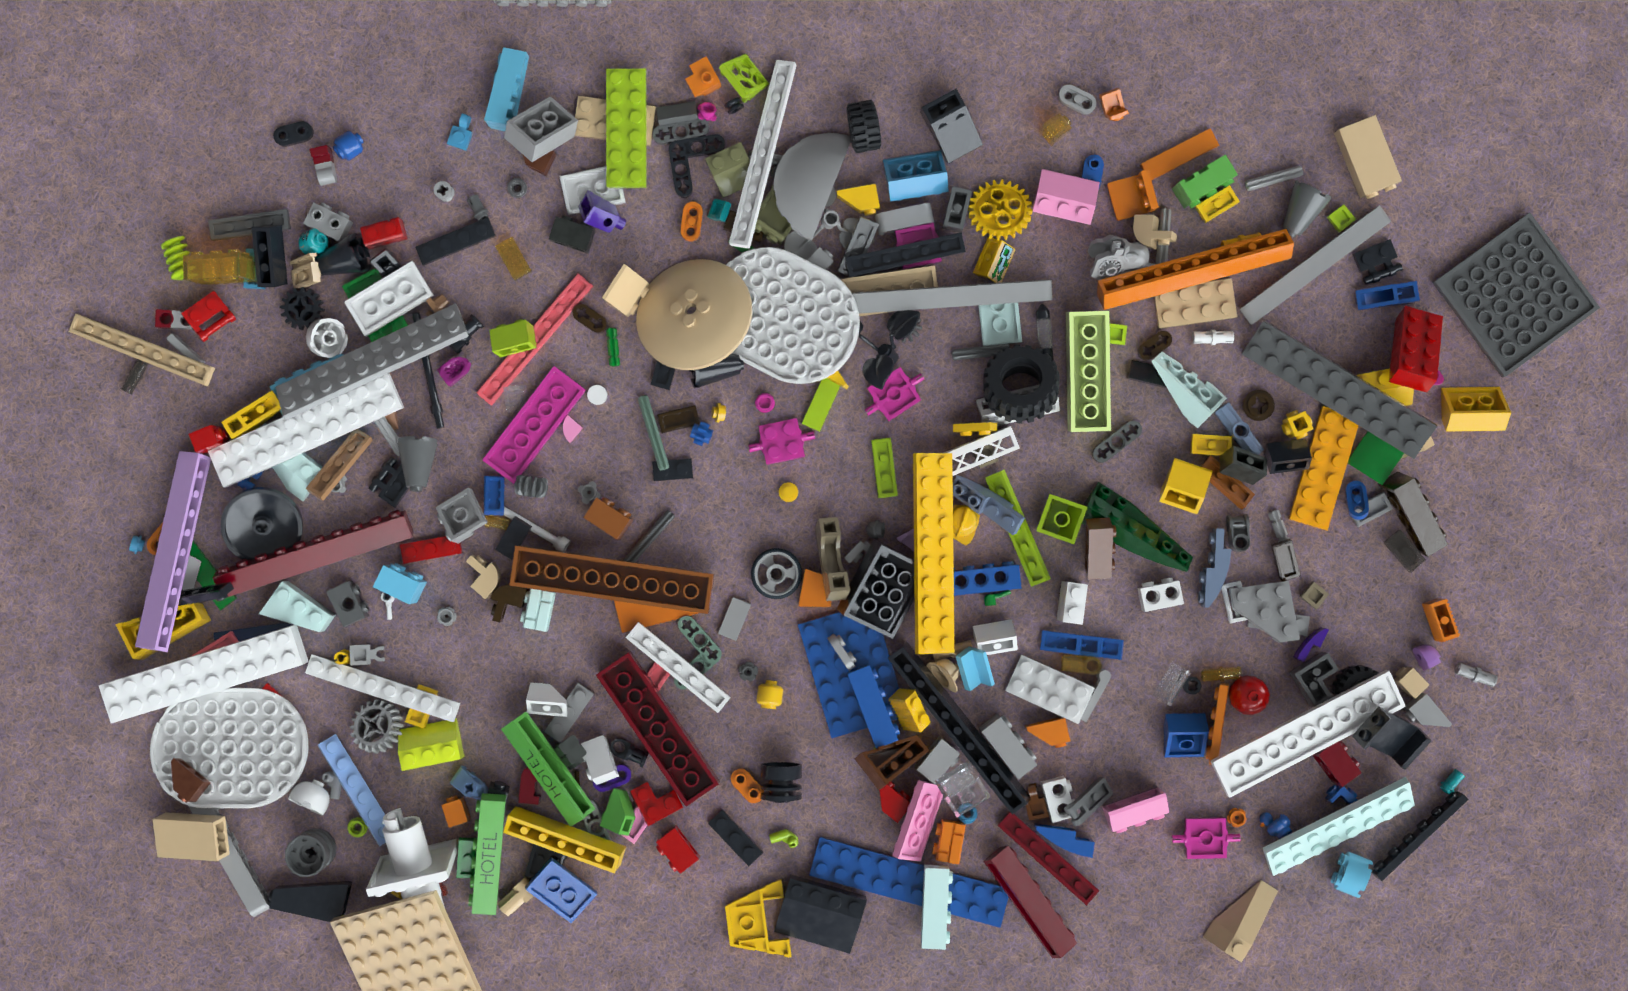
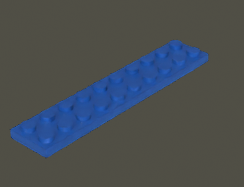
[809,837,1009,928]

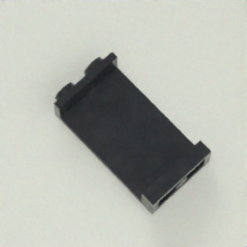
[1353,706,1432,770]

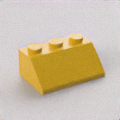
[1356,369,1414,406]
[1441,387,1511,432]

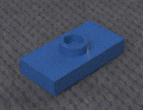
[483,476,504,516]

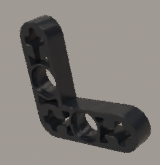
[669,134,725,198]

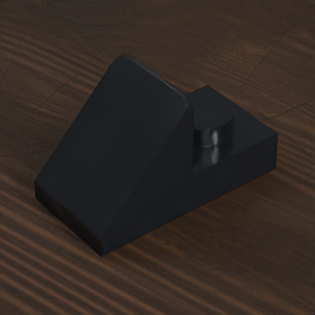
[370,248,403,277]

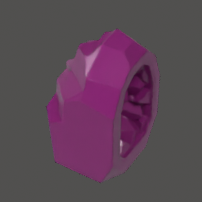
[437,357,471,387]

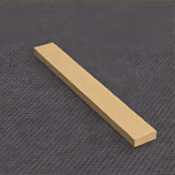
[68,314,215,386]

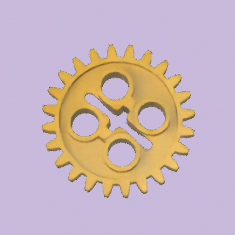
[968,179,1033,241]

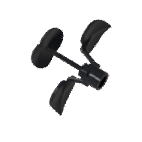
[858,310,921,390]

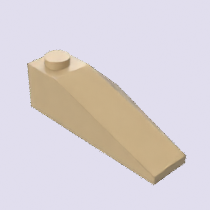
[1203,880,1278,963]

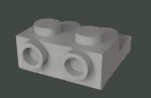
[436,487,488,544]

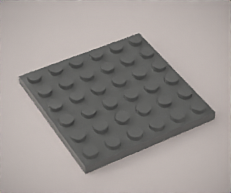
[1432,213,1600,378]

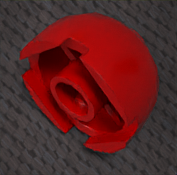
[1229,675,1270,715]

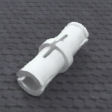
[1192,329,1234,345]

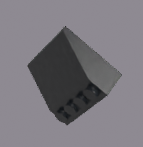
[837,539,915,639]
[774,874,867,954]

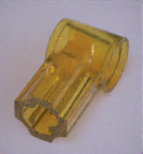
[1061,654,1102,675]

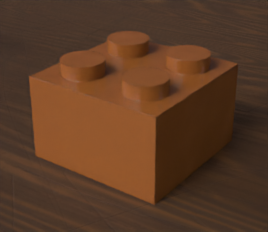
[583,497,633,540]

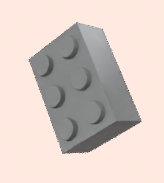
[504,97,578,162]
[978,714,1037,780]

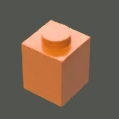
[441,795,471,828]

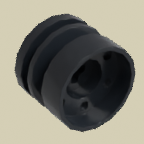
[760,762,802,803]

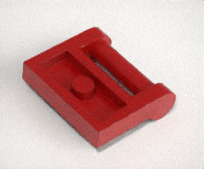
[181,291,236,342]

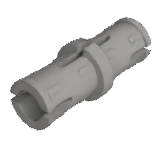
[1454,662,1498,687]

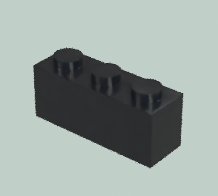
[251,225,288,287]

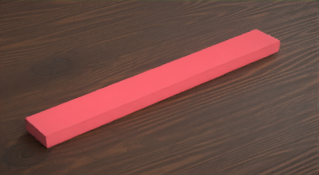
[476,273,593,406]

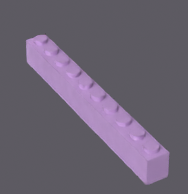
[135,451,211,652]

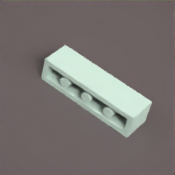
[921,864,953,950]

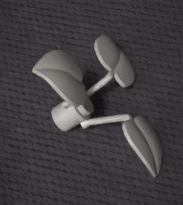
[784,187,875,260]

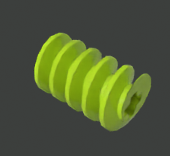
[161,236,197,280]

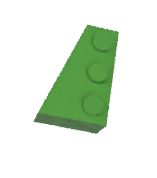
[1172,155,1238,209]

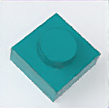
[707,199,731,222]

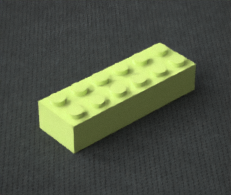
[1066,311,1111,432]

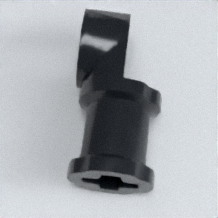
[450,314,484,354]
[610,738,649,768]

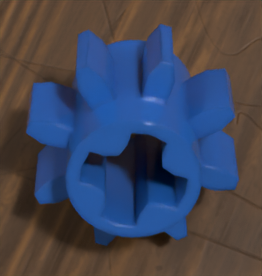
[690,421,714,446]

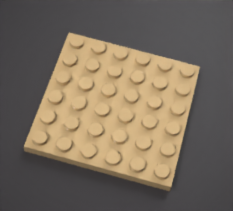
[330,890,482,991]

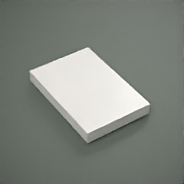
[560,166,626,215]

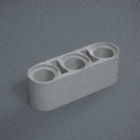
[875,203,935,235]

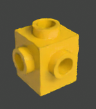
[1281,410,1313,440]

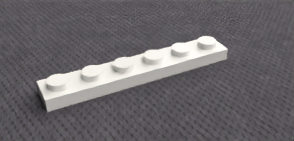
[626,622,731,713]

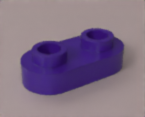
[593,764,632,792]

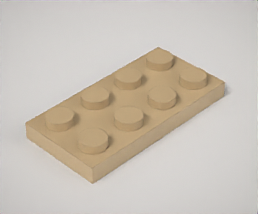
[575,96,656,147]
[1154,278,1237,329]

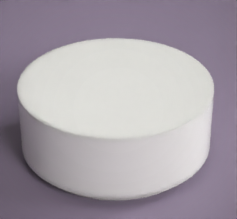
[587,385,608,405]

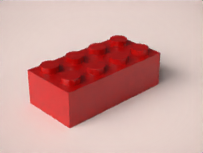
[1389,306,1443,393]

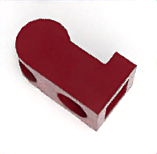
[518,767,541,805]

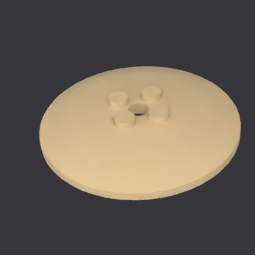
[636,259,752,370]

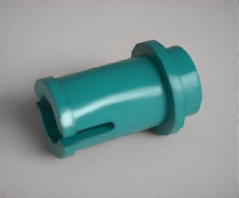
[1440,769,1465,795]

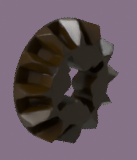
[1243,390,1275,421]

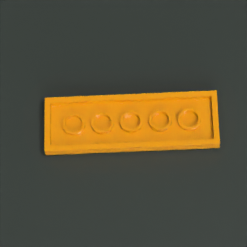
[1288,406,1359,531]

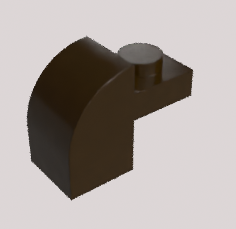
[490,584,529,623]

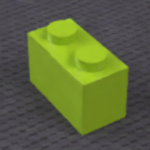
[489,319,537,358]

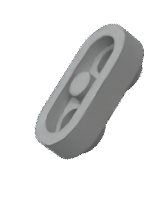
[1058,85,1096,115]
[827,634,857,671]

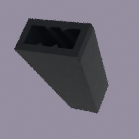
[268,881,352,922]

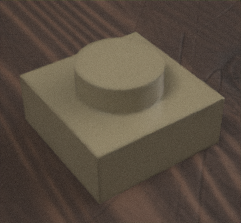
[973,444,998,469]
[1300,582,1329,609]

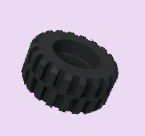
[983,344,1060,424]

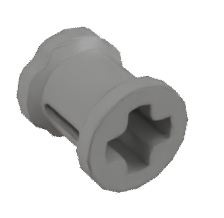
[434,181,455,202]

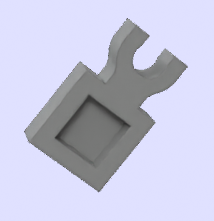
[350,644,385,665]

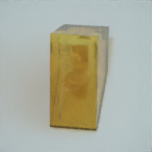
[1039,113,1072,147]

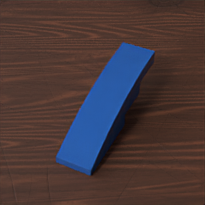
[1040,630,1124,660]

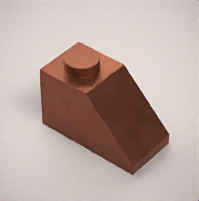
[171,758,211,803]

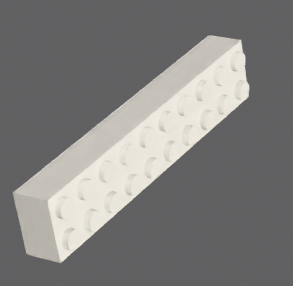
[99,625,309,723]

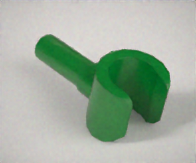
[984,590,1011,606]

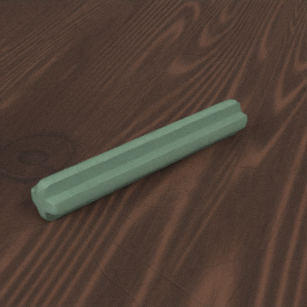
[638,395,669,471]

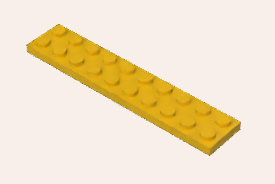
[913,453,954,654]

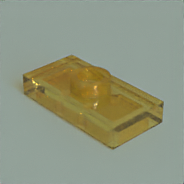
[495,237,532,281]

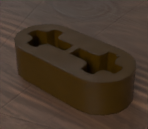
[573,304,607,333]
[1138,331,1172,361]

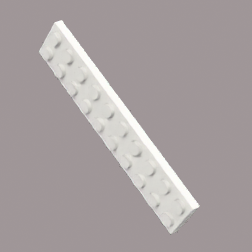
[208,373,404,488]
[1211,670,1406,798]

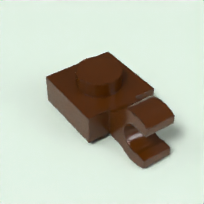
[1026,783,1049,821]

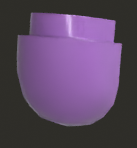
[1413,645,1441,671]

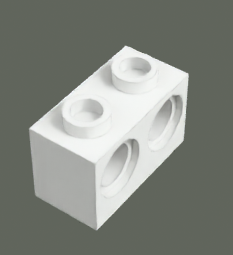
[1137,577,1184,612]
[1041,776,1075,823]

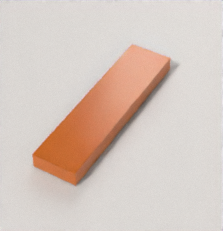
[1140,128,1220,180]

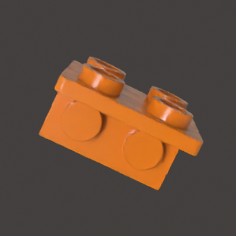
[1107,169,1159,221]

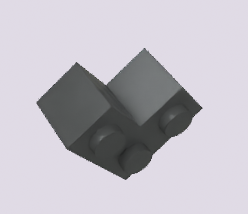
[1289,652,1339,707]

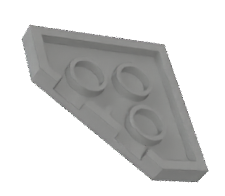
[1229,581,1300,643]

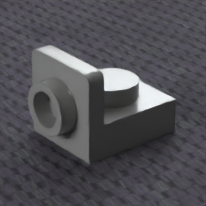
[844,541,870,563]

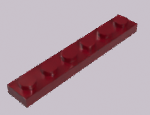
[997,811,1099,906]

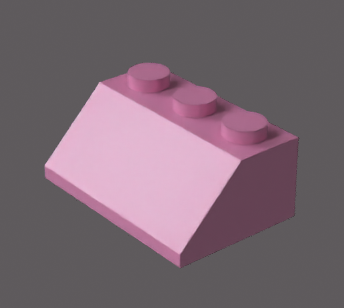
[1032,169,1100,225]
[1102,788,1169,833]

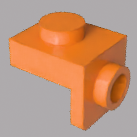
[1099,88,1129,121]

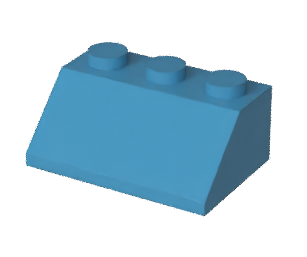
[883,150,949,201]

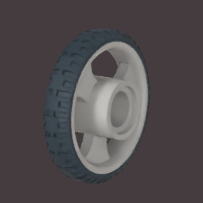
[751,548,802,599]

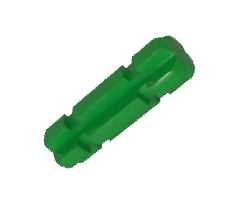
[606,328,620,367]

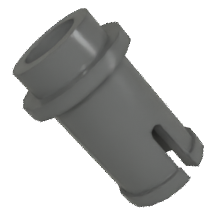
[467,194,489,221]

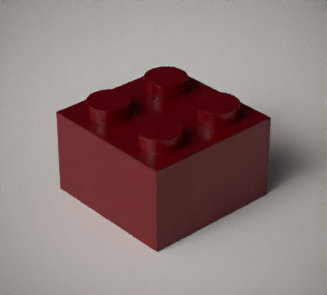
[1312,740,1362,787]

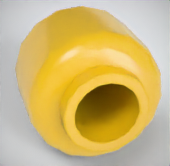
[756,680,783,709]

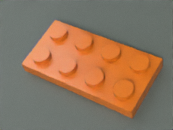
[1206,683,1229,765]

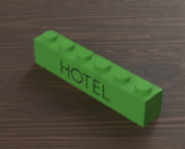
[501,712,596,827]
[468,793,506,915]

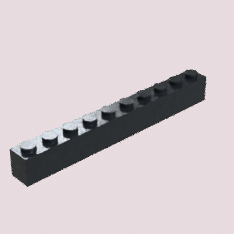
[888,642,1030,815]

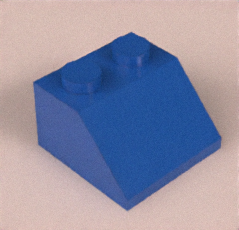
[1163,713,1209,758]

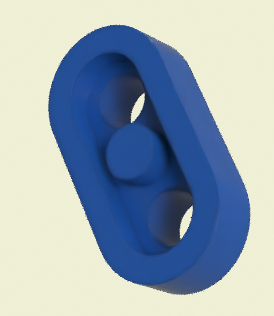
[1081,155,1104,188]
[1345,481,1369,520]

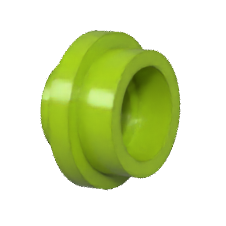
[347,817,368,838]

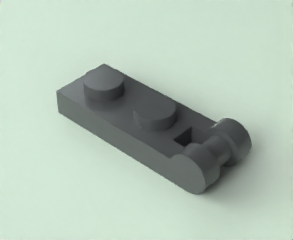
[1064,777,1113,826]

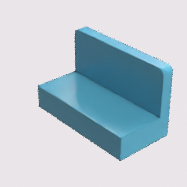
[956,646,995,691]

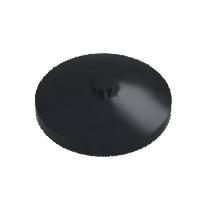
[220,487,303,561]

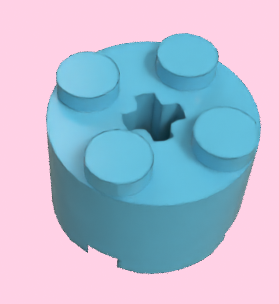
[1331,851,1373,898]

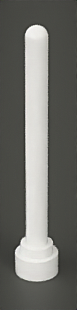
[504,506,570,552]

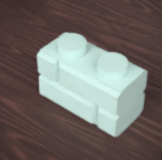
[520,589,556,632]

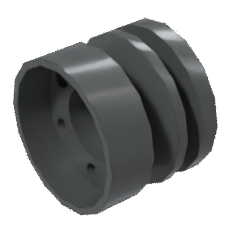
[285,828,337,877]

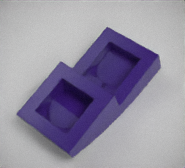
[1293,627,1329,662]

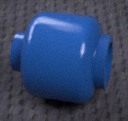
[333,131,364,161]

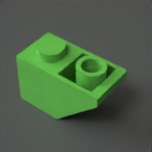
[600,788,636,836]

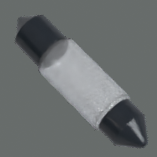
[1036,304,1054,361]

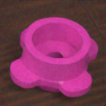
[697,102,717,121]

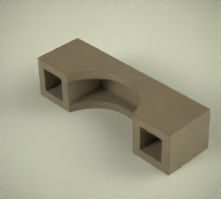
[815,517,850,601]

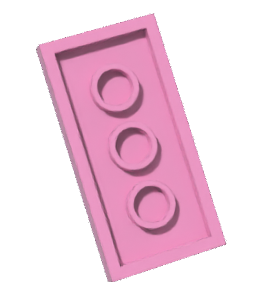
[892,780,946,862]

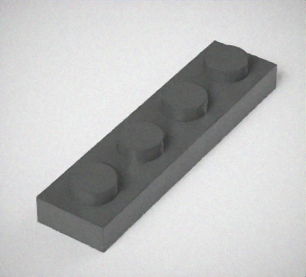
[208,209,291,241]

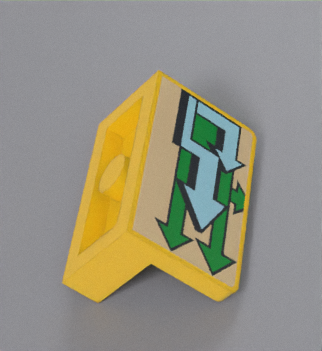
[973,237,1015,283]

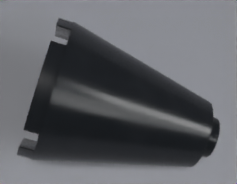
[315,233,371,276]
[689,354,744,388]

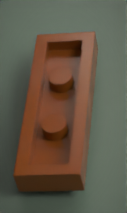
[1200,455,1255,510]

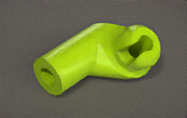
[769,829,798,848]

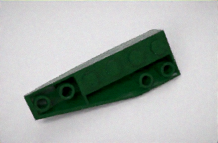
[1082,482,1193,572]

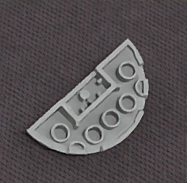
[773,133,851,241]

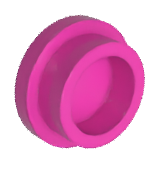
[755,393,775,413]

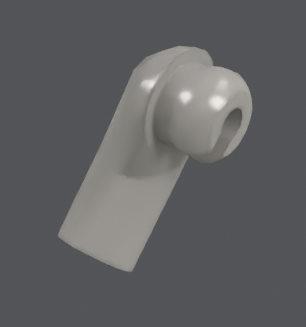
[322,771,342,799]

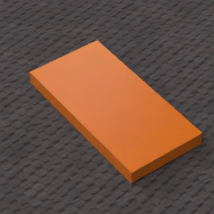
[614,601,699,633]

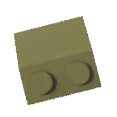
[705,142,750,198]

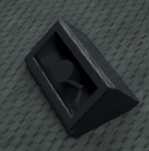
[1127,360,1167,388]

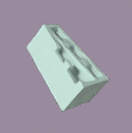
[259,581,336,632]

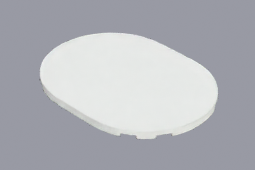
[726,247,860,384]
[150,688,308,808]

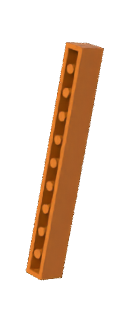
[1097,229,1294,310]

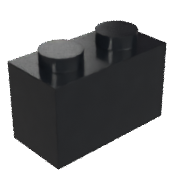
[1264,439,1312,474]

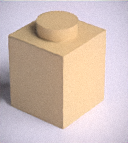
[1394,666,1429,699]

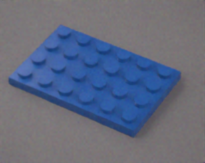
[798,612,899,739]

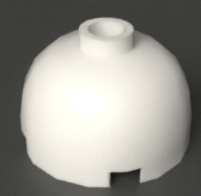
[306,318,348,358]
[288,779,330,816]

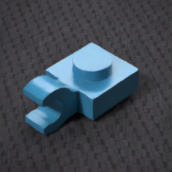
[447,113,473,151]

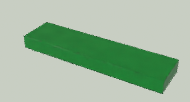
[190,540,237,610]

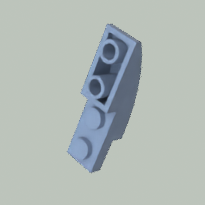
[953,475,1025,535]
[1198,528,1231,608]

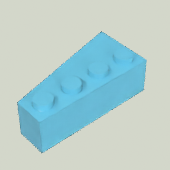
[484,47,529,131]

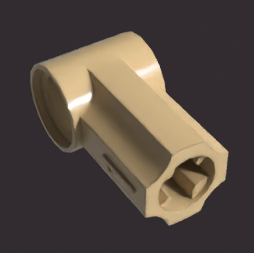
[497,876,533,916]

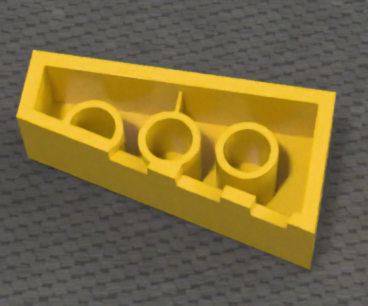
[115,603,211,660]

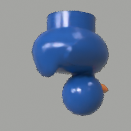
[1259,812,1293,839]

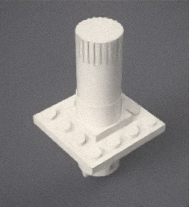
[366,808,458,908]

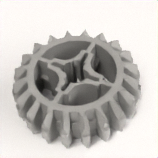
[350,700,404,754]

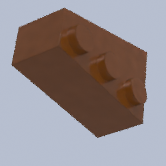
[854,735,929,790]

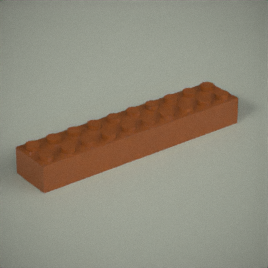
[509,546,715,614]

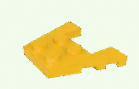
[725,879,792,958]

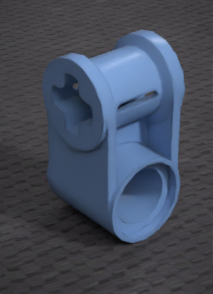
[450,765,488,800]

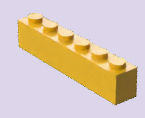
[503,806,626,874]

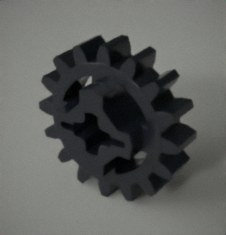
[280,287,325,330]

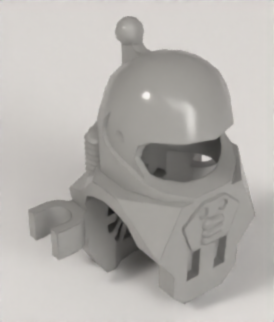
[1088,234,1156,283]

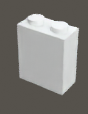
[1057,581,1088,625]

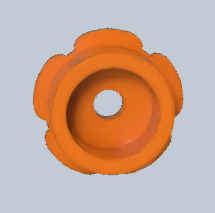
[1227,808,1247,828]

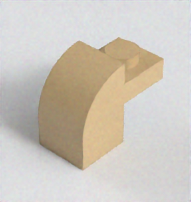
[1133,215,1177,250]
[466,555,501,599]

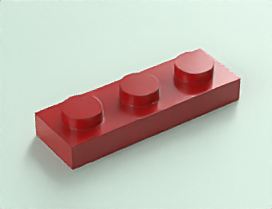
[400,536,463,564]

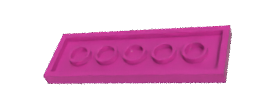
[483,366,586,484]

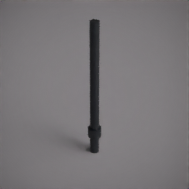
[412,312,445,429]

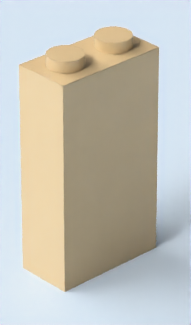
[1334,115,1402,199]
[153,812,230,861]

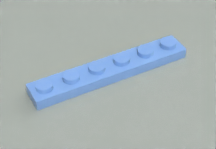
[317,734,386,847]

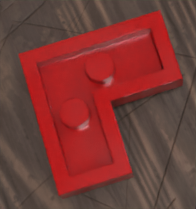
[630,782,683,827]

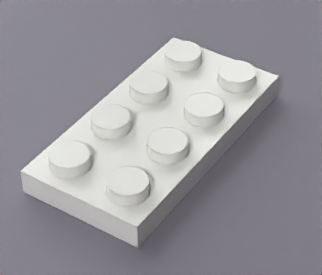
[344,261,434,337]
[1006,655,1095,724]

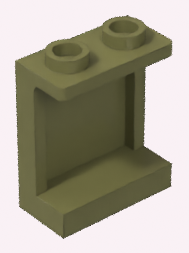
[754,186,792,245]

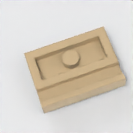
[290,253,321,290]

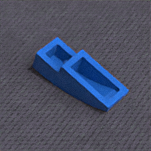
[1355,281,1420,310]
[1034,823,1095,858]

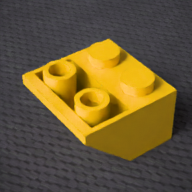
[1159,458,1212,514]

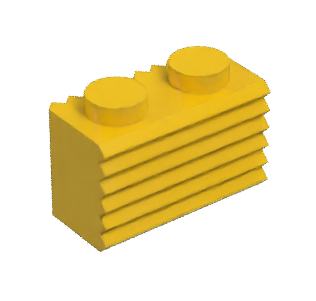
[889,688,931,732]

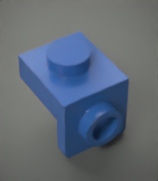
[1325,785,1358,805]

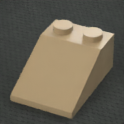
[602,264,650,317]

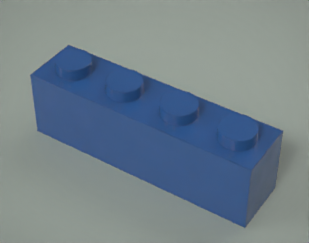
[847,664,900,748]

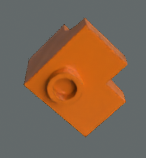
[685,56,721,98]

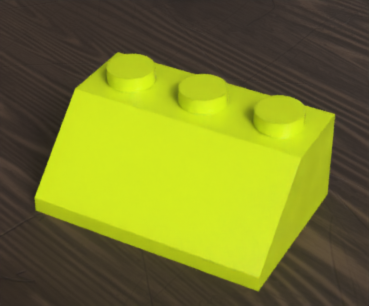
[398,718,465,771]

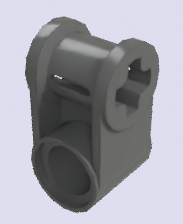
[1226,514,1250,552]

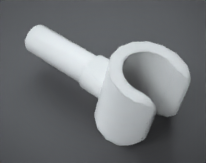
[381,592,395,620]

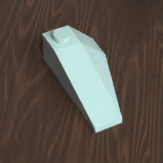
[1152,352,1227,428]
[262,423,323,501]

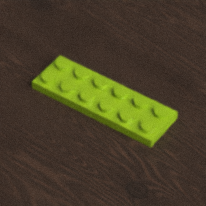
[606,68,647,188]

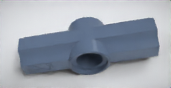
[1214,402,1264,455]

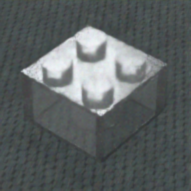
[935,760,990,817]

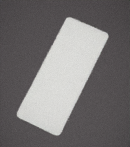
[182,555,201,590]

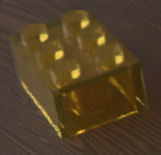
[183,249,257,285]

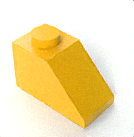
[836,184,880,216]

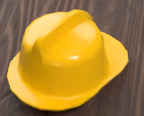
[953,505,980,546]

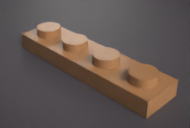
[306,429,373,501]

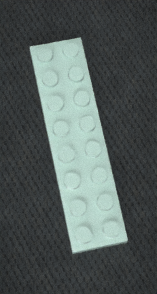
[1263,777,1415,876]

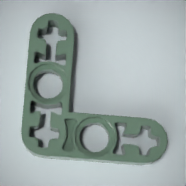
[674,616,722,689]

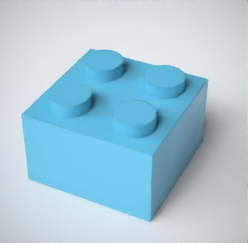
[373,563,427,604]

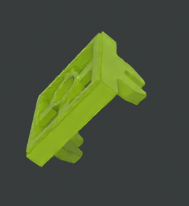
[719,53,769,103]

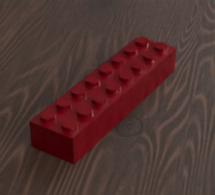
[596,651,720,807]

